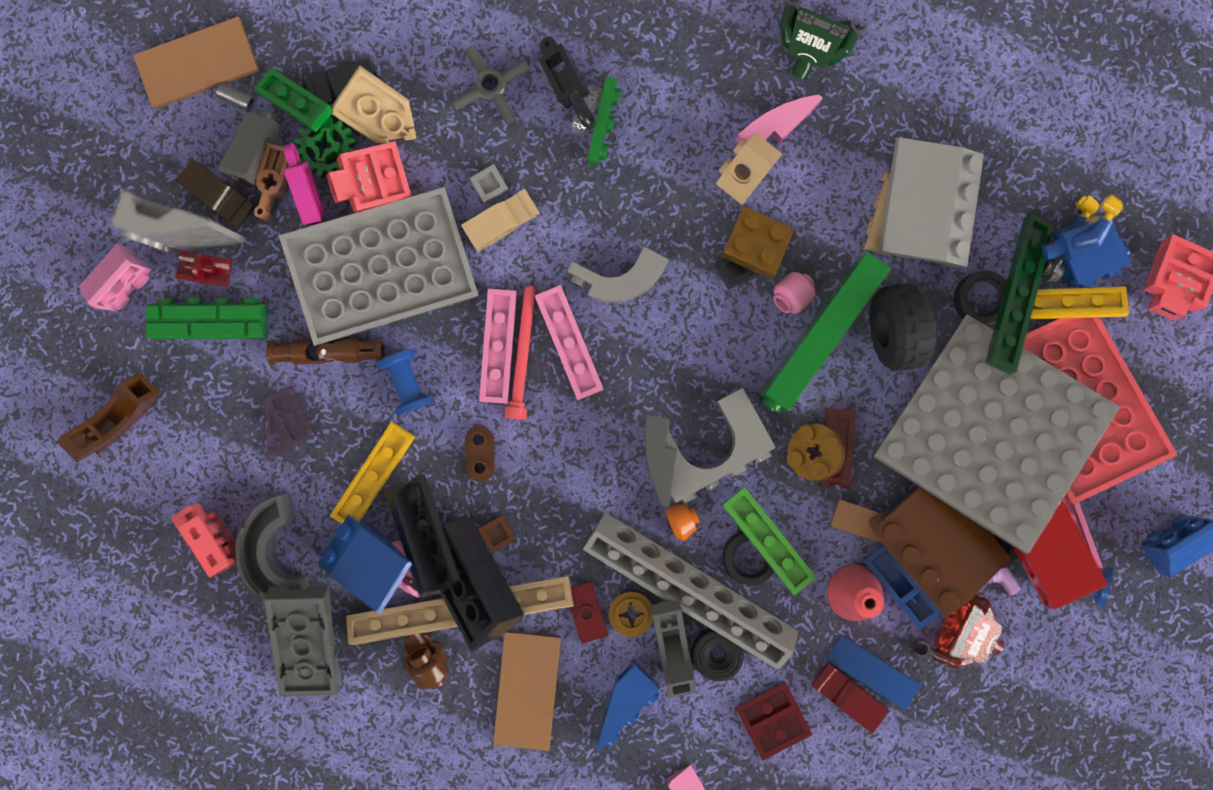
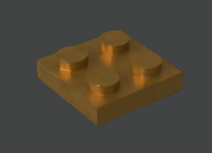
[721,206,795,280]

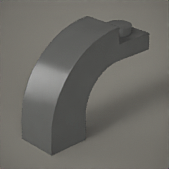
[651,600,697,698]

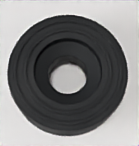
[692,628,744,681]

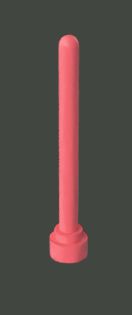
[504,285,536,420]

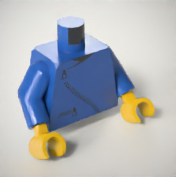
[1041,195,1123,261]

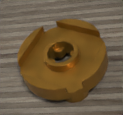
[787,424,846,481]

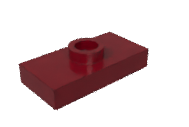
[570,581,609,644]

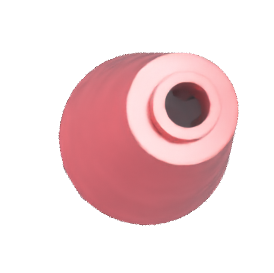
[827,565,884,621]

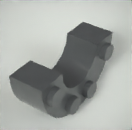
[235,493,310,600]

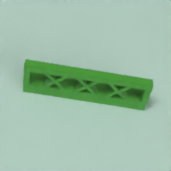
[721,487,817,596]

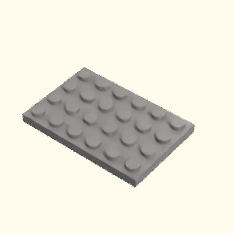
[279,187,479,346]

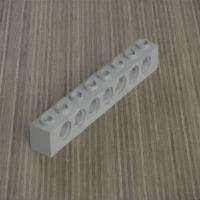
[583,512,799,670]

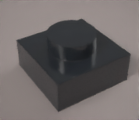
[715,258,755,290]

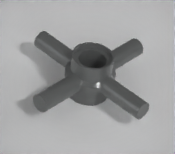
[451,45,530,125]

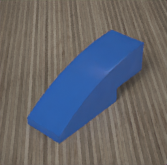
[864,545,942,630]
[826,634,921,710]

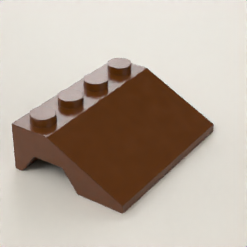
[869,485,1011,618]

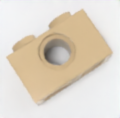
[716,133,782,205]

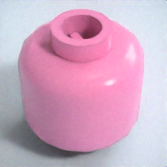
[773,272,816,314]

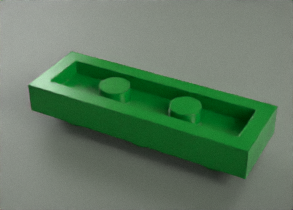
[253,68,334,132]
[587,77,621,167]

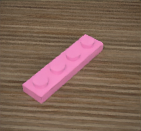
[535,285,604,400]
[479,289,517,404]

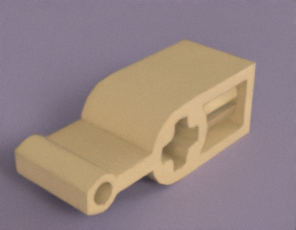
[461,189,540,252]

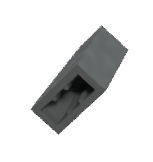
[217,111,281,189]

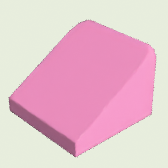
[666,764,705,790]

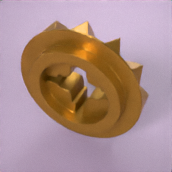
[609,591,653,637]

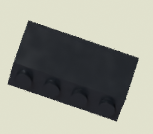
[435,517,525,652]

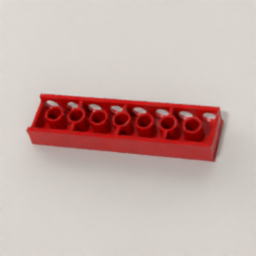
[1013,499,1108,610]

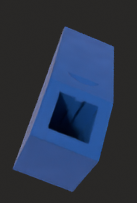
[597,660,660,751]

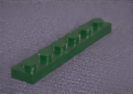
[985,213,1054,375]

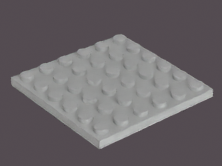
[873,314,1120,554]

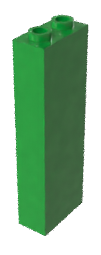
[758,252,891,412]

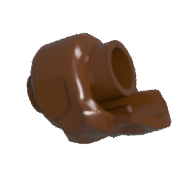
[402,633,448,690]

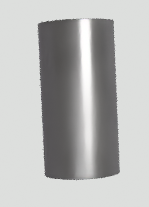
[216,82,255,111]

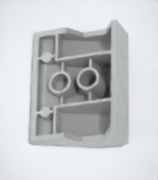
[879,137,984,268]
[111,191,246,254]

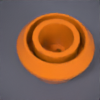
[665,504,700,541]

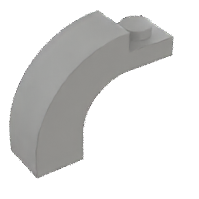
[567,247,669,303]

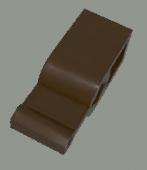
[176,159,256,228]

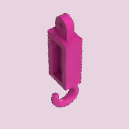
[283,143,326,227]

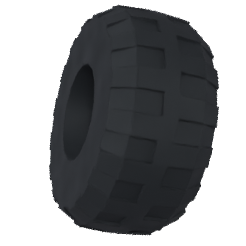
[869,283,937,371]

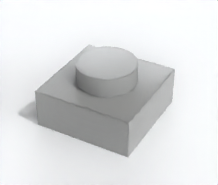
[470,164,509,204]

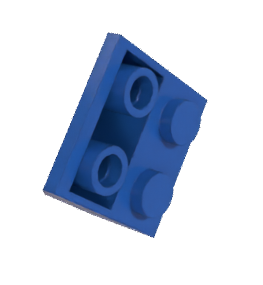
[1141,515,1213,577]

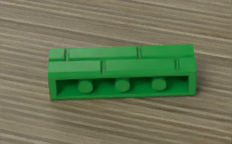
[146,298,268,340]

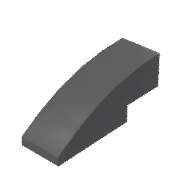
[644,415,677,507]

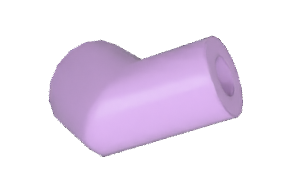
[988,566,1021,596]

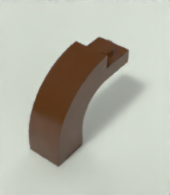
[57,372,159,463]

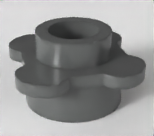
[1040,256,1065,283]

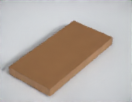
[133,17,260,110]
[493,631,561,751]

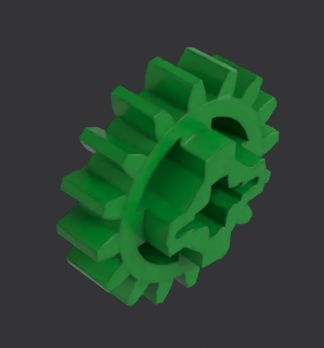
[294,116,358,179]

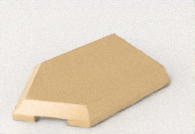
[331,66,416,144]

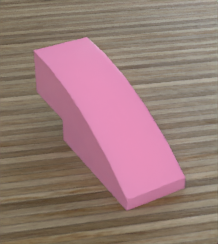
[736,94,823,144]

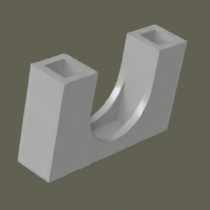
[642,388,776,504]

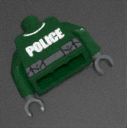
[780,0,867,80]

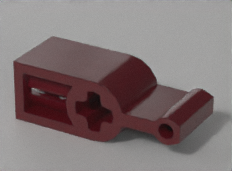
[811,662,890,734]

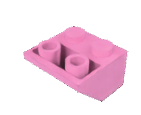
[79,244,152,311]

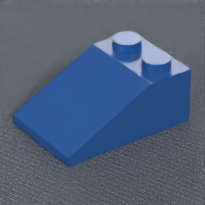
[318,514,412,614]

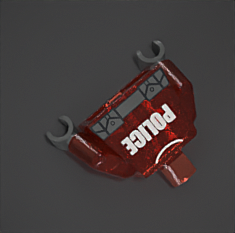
[913,593,1004,669]

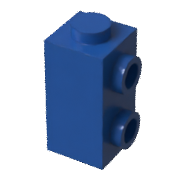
[1062,237,1132,288]

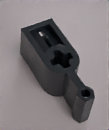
[302,58,379,104]

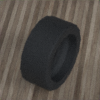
[953,270,1007,325]
[722,531,774,586]

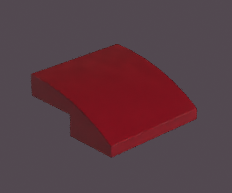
[736,682,813,761]

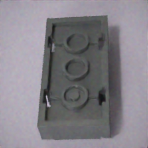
[264,585,341,696]

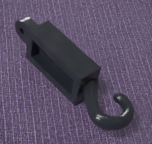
[538,36,596,130]

